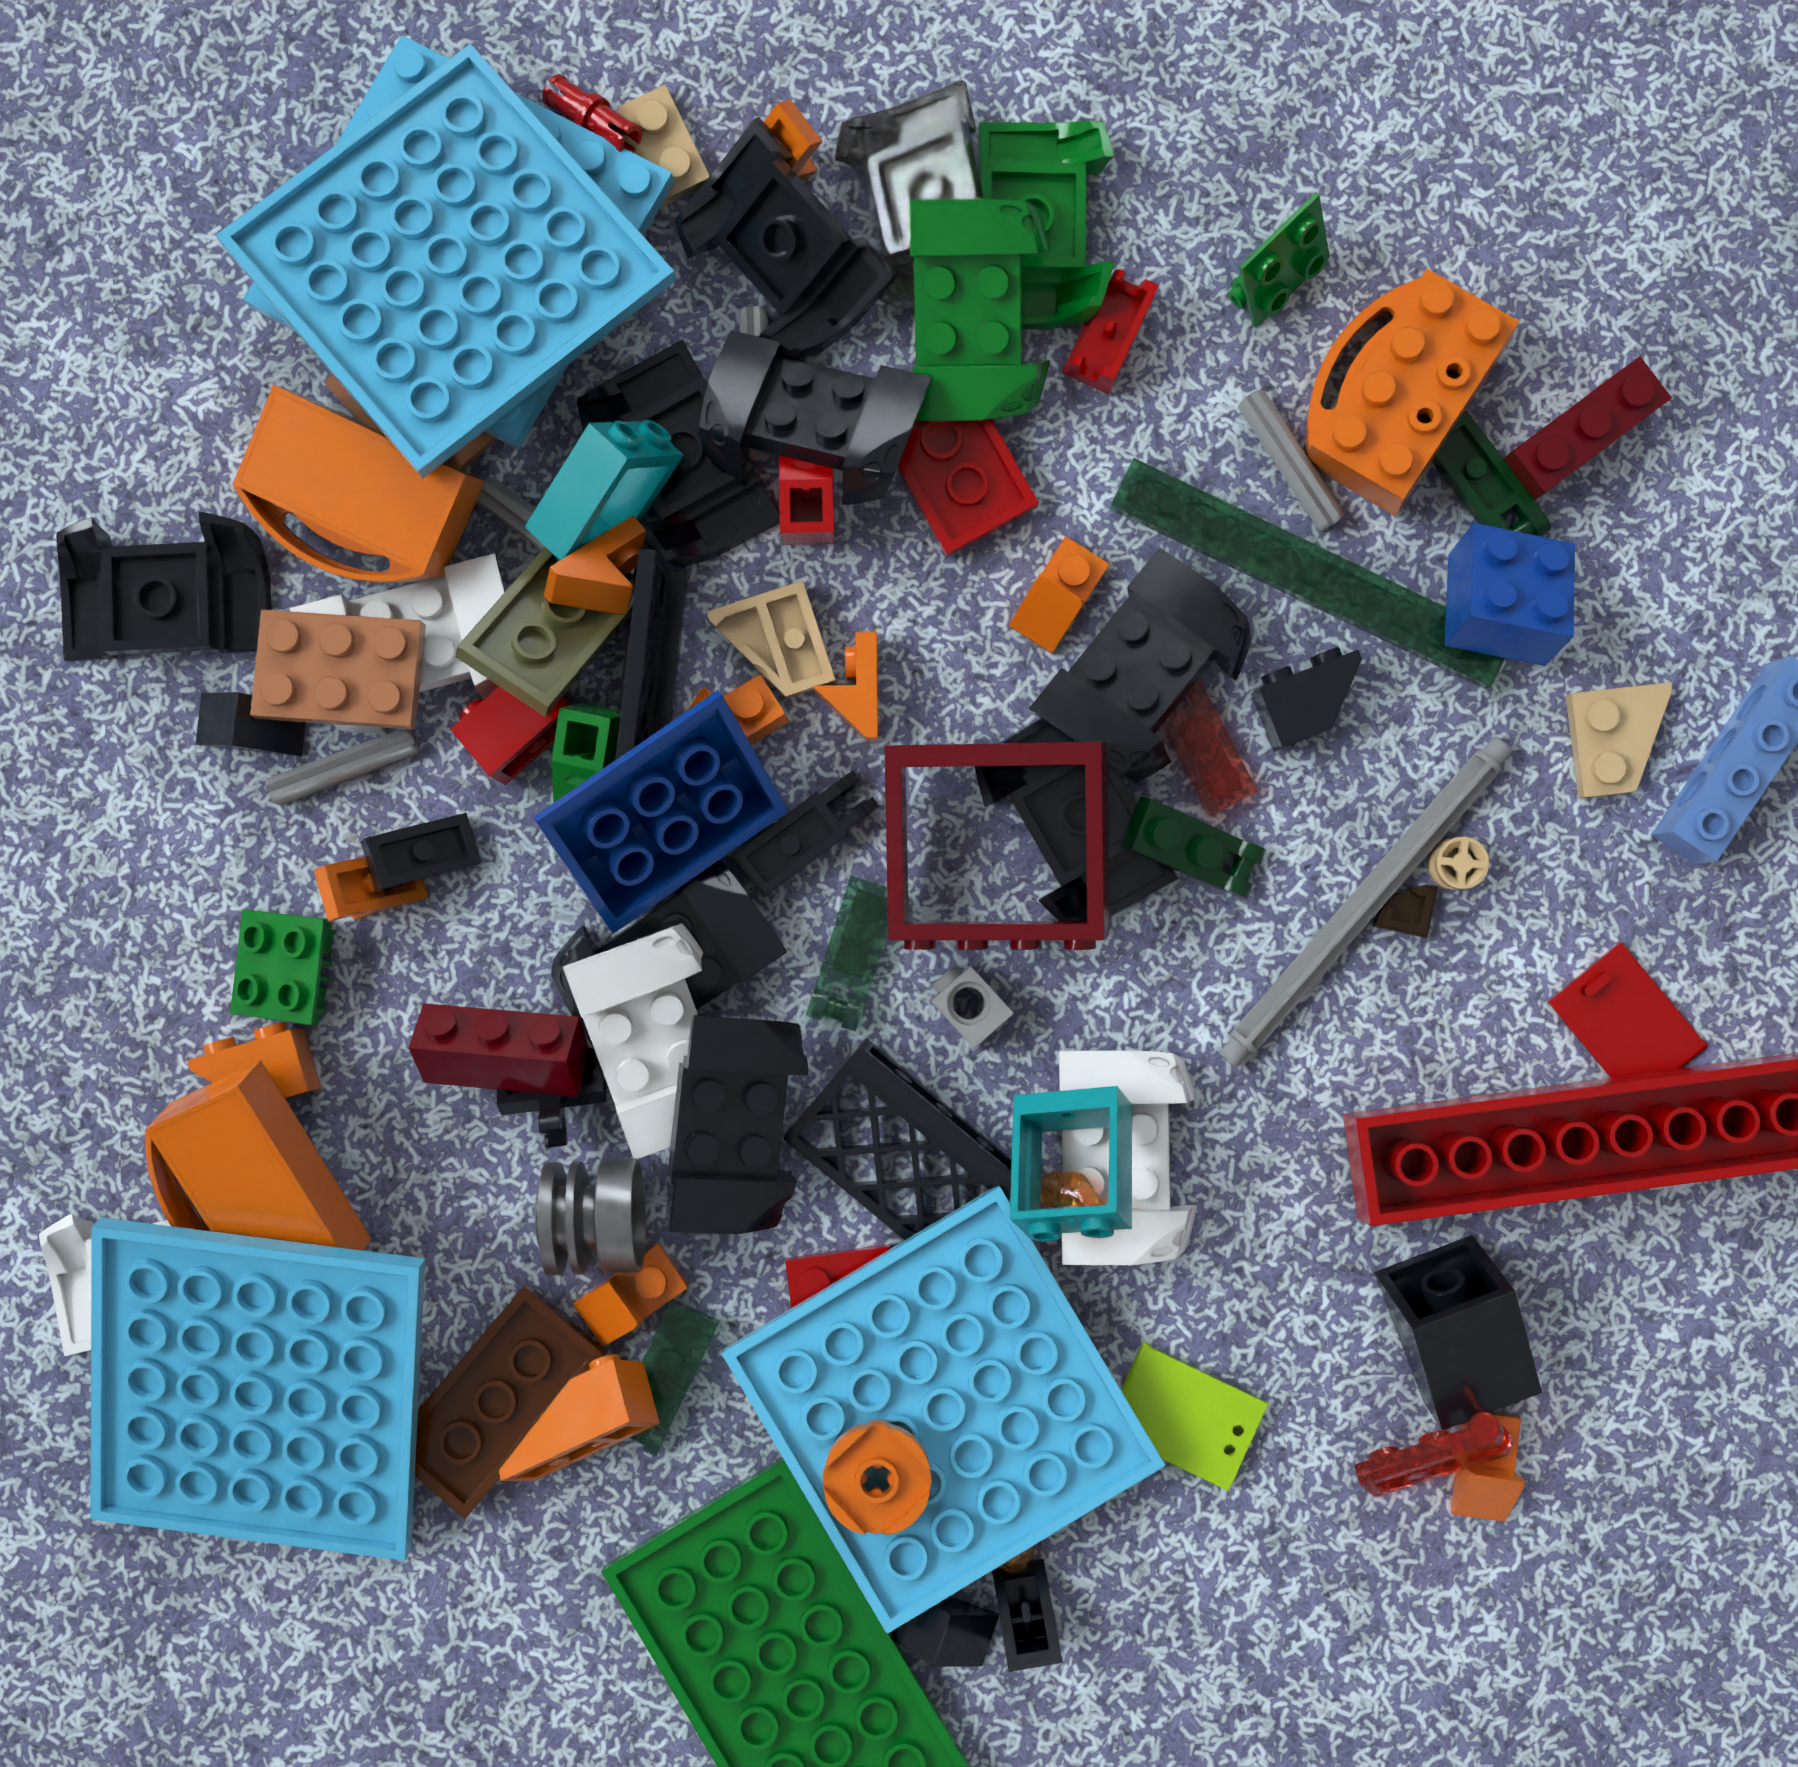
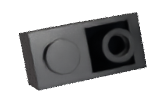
[1251,647,1362,752]

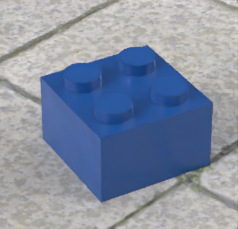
[1444,523,1575,666]

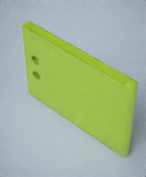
[1121,1342,1268,1491]

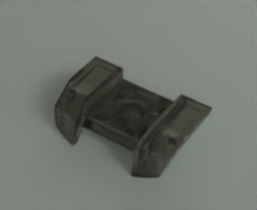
[835,80,984,309]

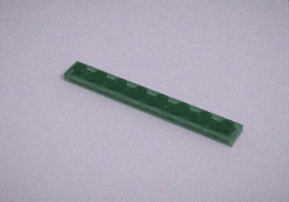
[1109,458,1505,689]

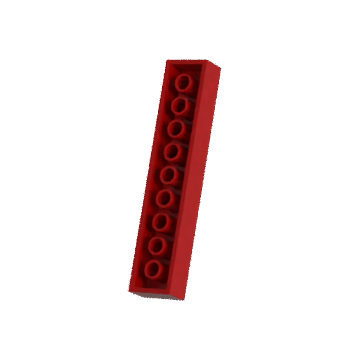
[1343,1052,1798,1226]

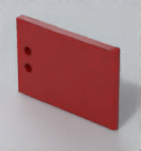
[1548,942,1708,1078]

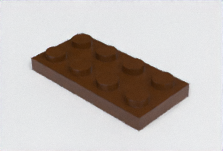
[415,1283,607,1519]

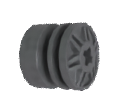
[535,1158,646,1276]

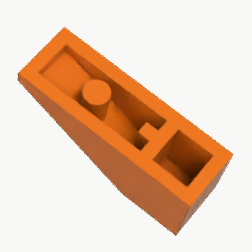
[499,1354,660,1482]

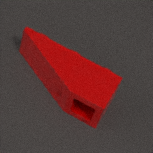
[779,455,835,545]

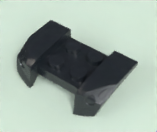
[675,117,898,359]
[699,330,932,505]
[577,339,780,568]
[56,511,272,662]
[1029,548,1252,783]
[975,718,1178,921]
[551,860,787,1046]
[668,1015,809,1234]

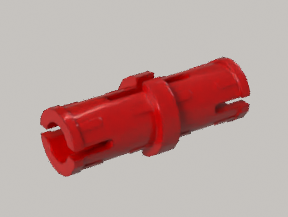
[542,74,643,152]

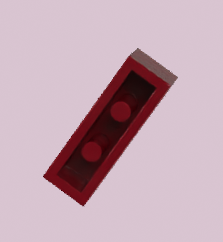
[1503,356,1672,500]
[409,1003,590,1097]

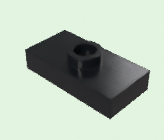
[361,813,482,893]

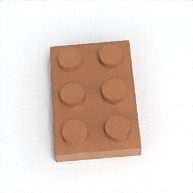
[250,610,426,730]

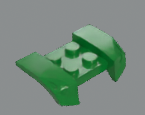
[978,121,1115,329]
[909,198,1050,421]

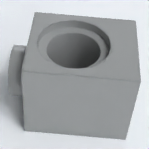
[930,965,1014,1049]

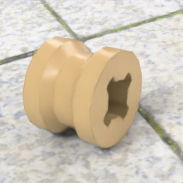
[1427,836,1489,890]

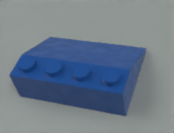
[533,690,789,934]

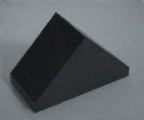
[195,692,306,757]
[992,1559,1063,1672]
[890,1596,999,1667]

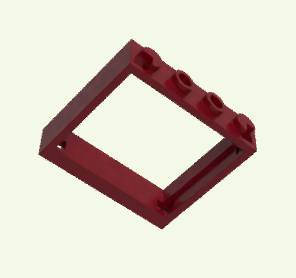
[884,741,1109,950]

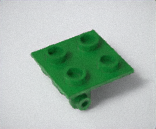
[1227,192,1330,328]
[230,909,336,1025]

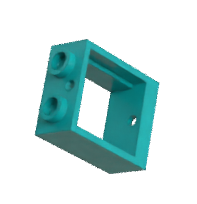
[524,420,684,560]
[1010,1086,1132,1241]

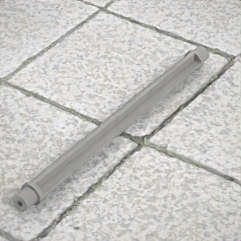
[1219,737,1512,1068]

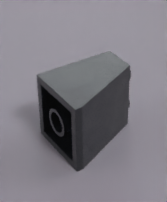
[1374,1235,1542,1431]

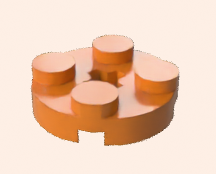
[822,1419,932,1535]

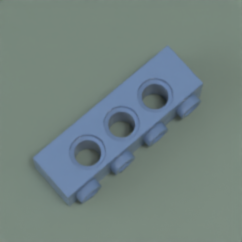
[1651,655,1798,864]

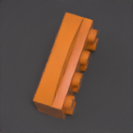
[1305,269,1520,517]
[232,385,485,583]
[145,1060,371,1251]

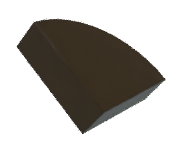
[1372,885,1438,938]

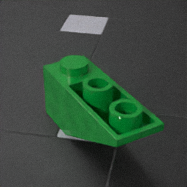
[552,702,621,858]

